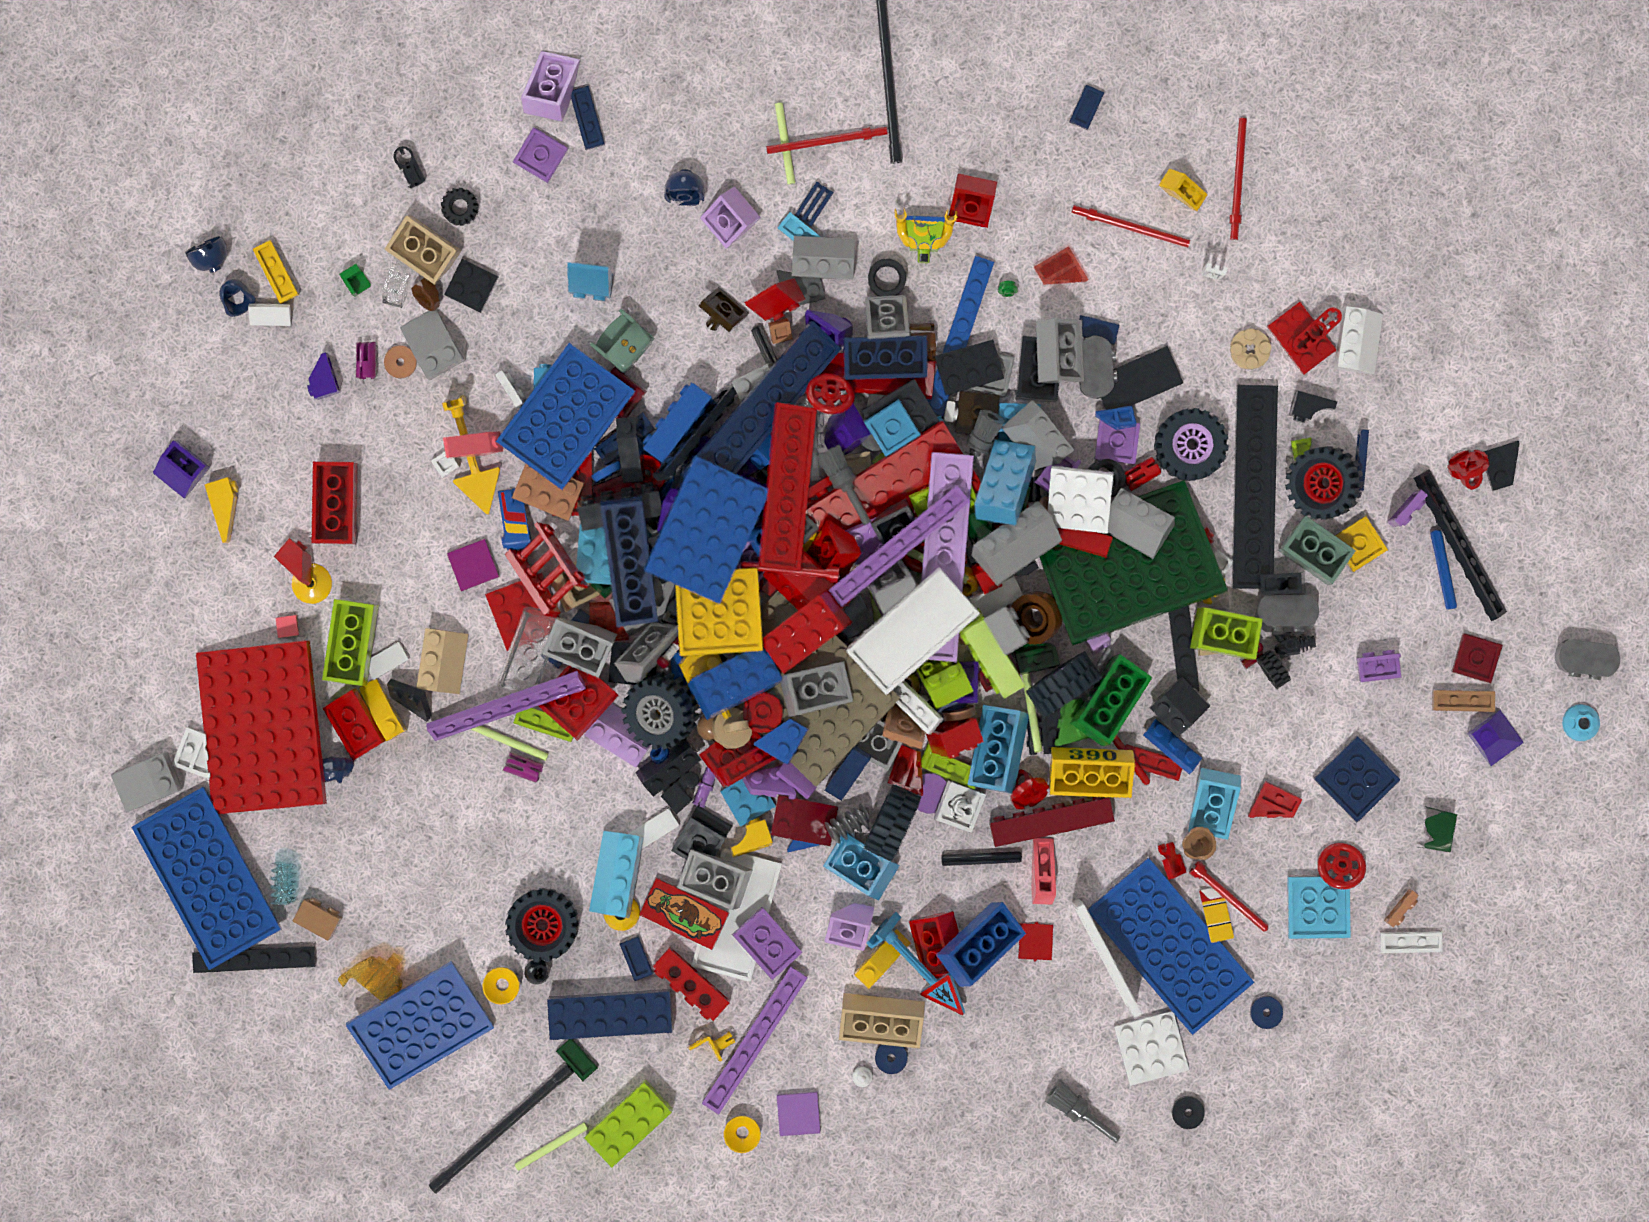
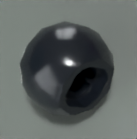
[524,960,550,985]

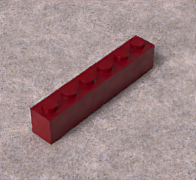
[989,797,1115,847]

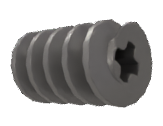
[825,804,870,844]

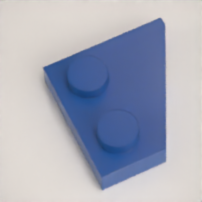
[754,719,809,765]

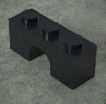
[635,737,702,797]

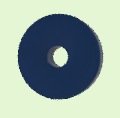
[1250,996,1283,1029]
[875,1045,908,1074]

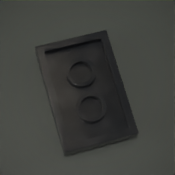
[934,339,1004,396]

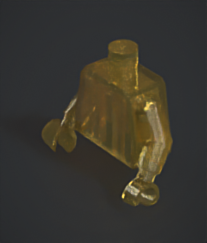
[338,952,403,1002]

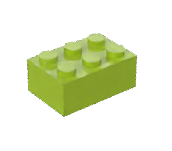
[1190,607,1263,660]

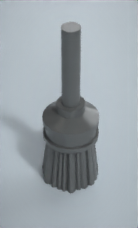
[966,410,1005,464]
[816,445,871,526]
[1044,1080,1120,1143]

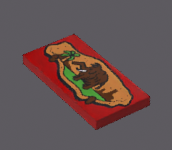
[639,878,730,950]

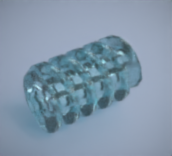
[270,862,297,905]

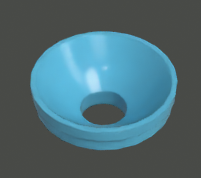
[1562,704,1600,741]

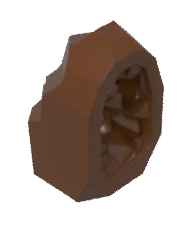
[411,278,441,311]

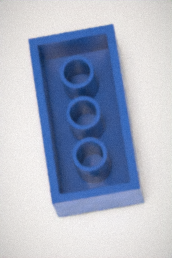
[643,383,713,463]
[688,647,783,720]
[937,902,1026,987]

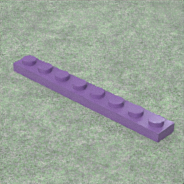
[829,486,970,606]
[426,671,586,741]
[702,966,808,1115]

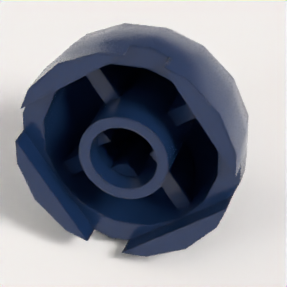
[664,169,705,206]
[185,236,228,273]

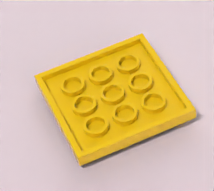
[675,568,763,656]

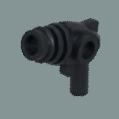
[1273,632,1316,659]

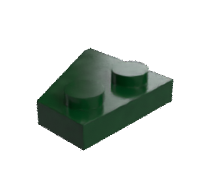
[1014,643,1060,675]

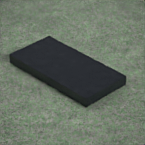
[1101,346,1183,410]

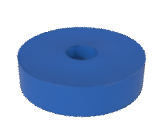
[591,461,621,484]

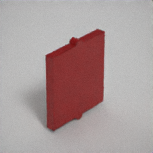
[1018,922,1053,962]

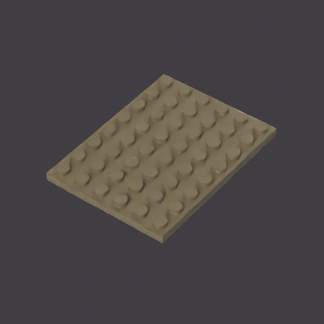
[719,591,901,787]

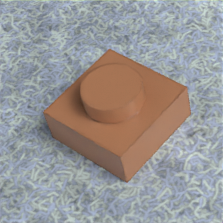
[768,318,793,344]

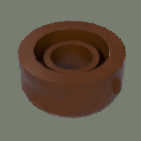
[1010,591,1063,644]

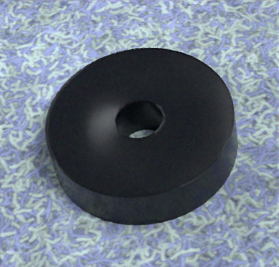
[1171,1096,1205,1129]

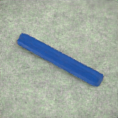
[1430,530,1457,610]

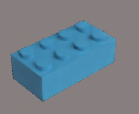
[975,440,1036,525]

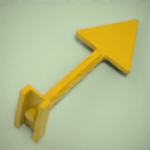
[442,395,500,515]

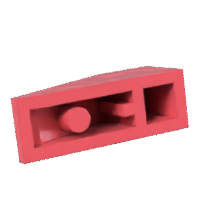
[443,431,504,458]
[1031,838,1056,905]

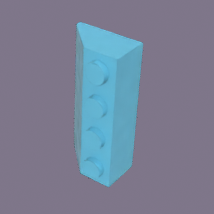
[589,831,644,918]

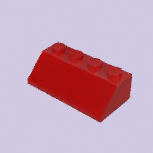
[763,549,852,611]

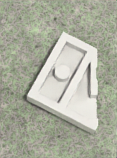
[495,370,526,409]
[172,727,211,779]

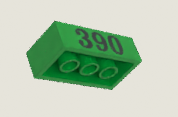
[1070,654,1153,746]

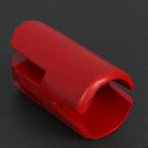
[1125,457,1162,492]

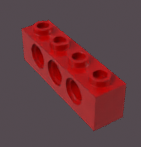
[653,947,730,1021]

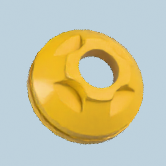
[603,898,640,931]
[482,967,520,1005]
[724,1116,761,1153]

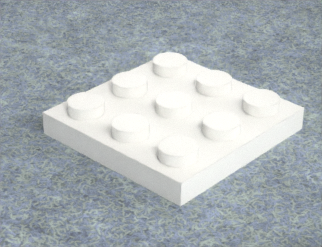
[1048,466,1114,533]
[1114,1011,1189,1086]

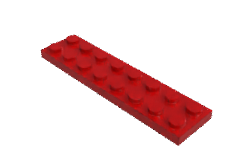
[758,403,817,572]

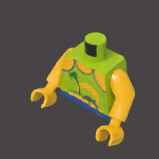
[894,207,957,263]

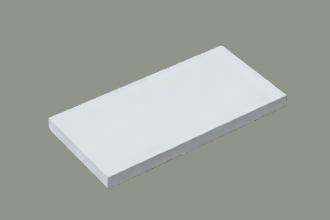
[845,568,980,695]
[692,848,782,982]
[1072,899,1142,1018]

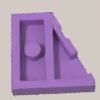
[742,766,796,799]

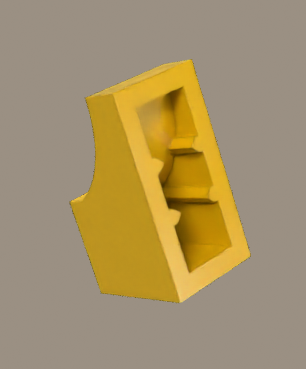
[1158,168,1208,211]
[731,818,773,858]

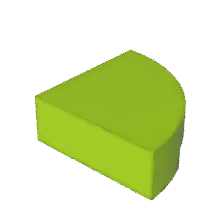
[1290,437,1312,461]

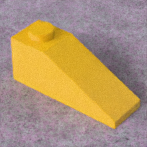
[204,477,239,543]
[359,678,407,741]
[854,929,911,989]

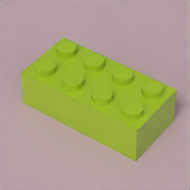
[322,599,379,686]
[960,608,1025,699]
[584,1079,673,1168]

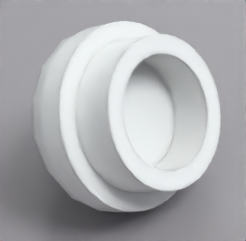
[852,1066,873,1087]

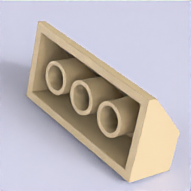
[839,993,925,1048]

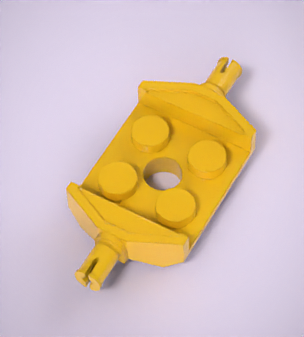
[679,654,732,719]

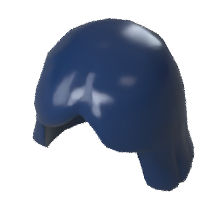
[219,279,256,317]

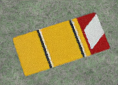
[1199,888,1234,943]

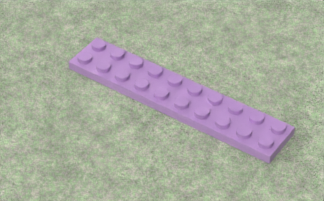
[921,453,973,662]

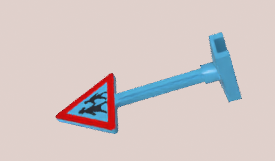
[866,912,965,1015]

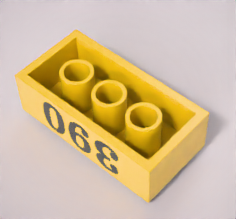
[1049,747,1135,798]

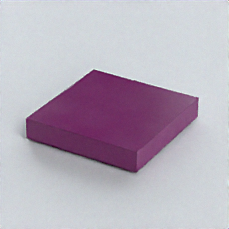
[447,539,499,591]

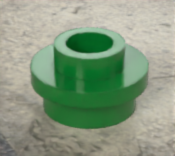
[998,281,1018,297]

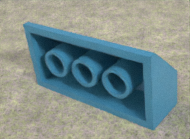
[968,705,1029,794]

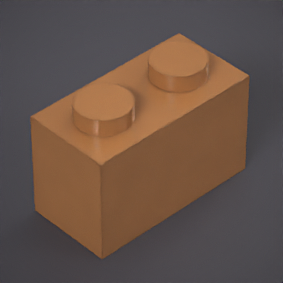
[292,897,343,941]

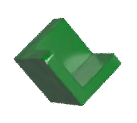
[339,264,371,297]

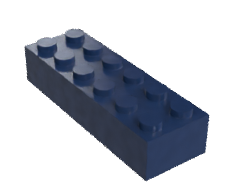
[600,496,658,627]
[547,989,673,1040]

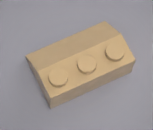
[384,215,462,284]
[416,628,469,694]

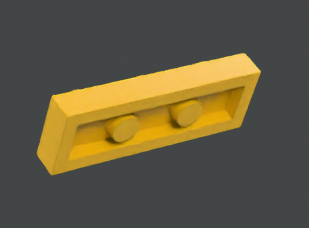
[252,240,299,304]

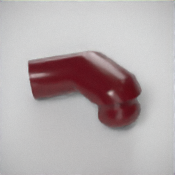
[1240,642,1263,669]

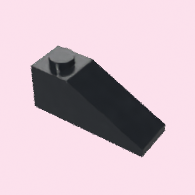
[616,417,644,483]

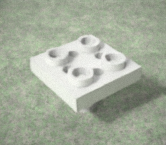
[933,781,986,833]

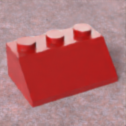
[806,521,861,580]
[909,911,959,980]

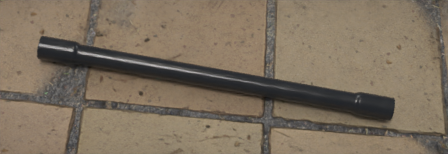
[876,0,902,164]
[429,1063,574,1194]

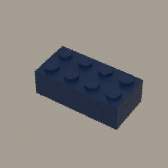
[843,335,927,379]

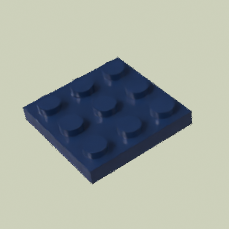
[1313,736,1400,823]

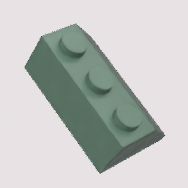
[1278,516,1356,586]

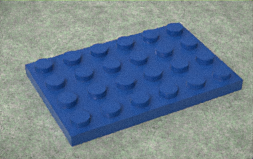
[496,343,635,490]
[644,456,768,604]
[346,961,494,1090]

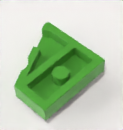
[1055,698,1090,746]

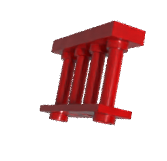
[504,522,589,618]

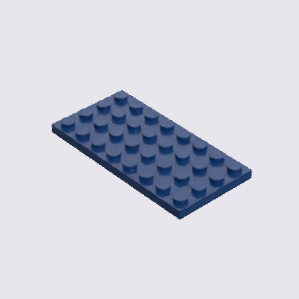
[131,787,282,970]
[1087,858,1255,1035]

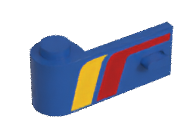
[498,488,532,551]

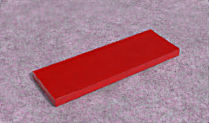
[816,353,935,399]

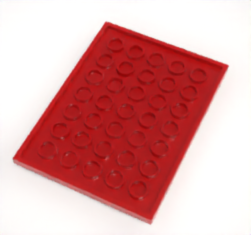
[196,640,327,814]

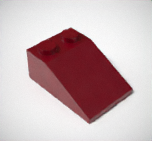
[771,795,838,847]

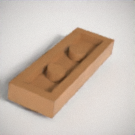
[1432,690,1495,712]

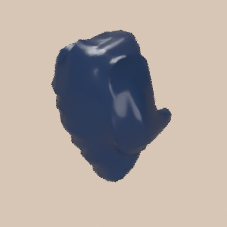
[322,756,355,784]

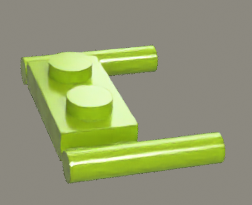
[921,742,976,790]

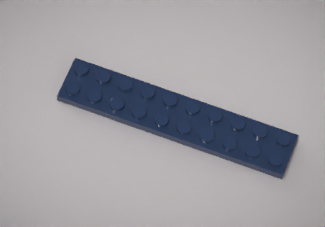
[680,321,841,478]

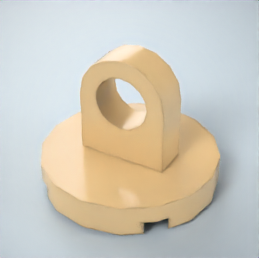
[712,708,752,749]

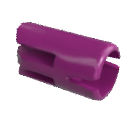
[356,342,376,379]
[502,752,543,783]

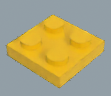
[1334,516,1388,572]

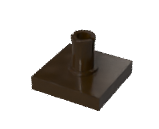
[698,287,749,332]
[955,391,1000,434]

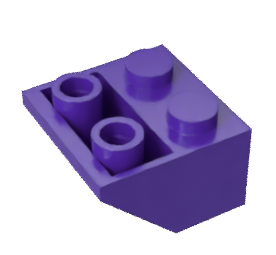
[153,440,210,499]

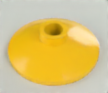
[291,563,332,604]

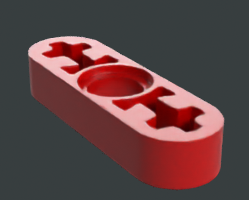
[1292,307,1342,354]

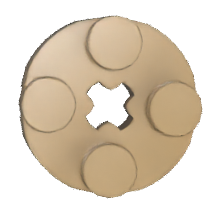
[1230,328,1272,370]

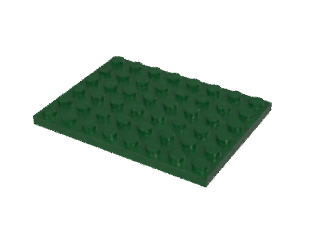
[1039,480,1228,646]

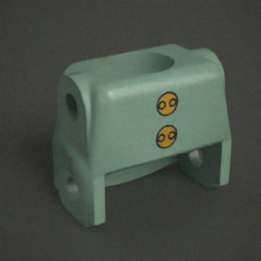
[590,309,655,374]

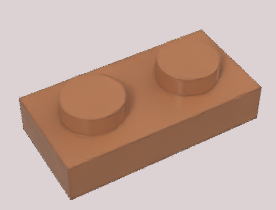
[1384,889,1419,928]

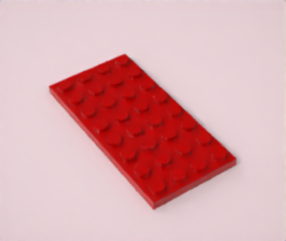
[806,421,981,575]

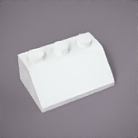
[1334,306,1383,375]

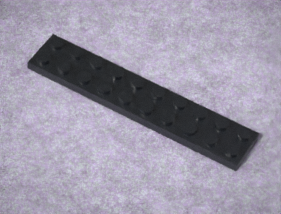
[1232,385,1278,589]

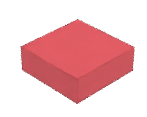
[275,615,299,638]

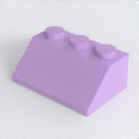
[584,703,652,768]

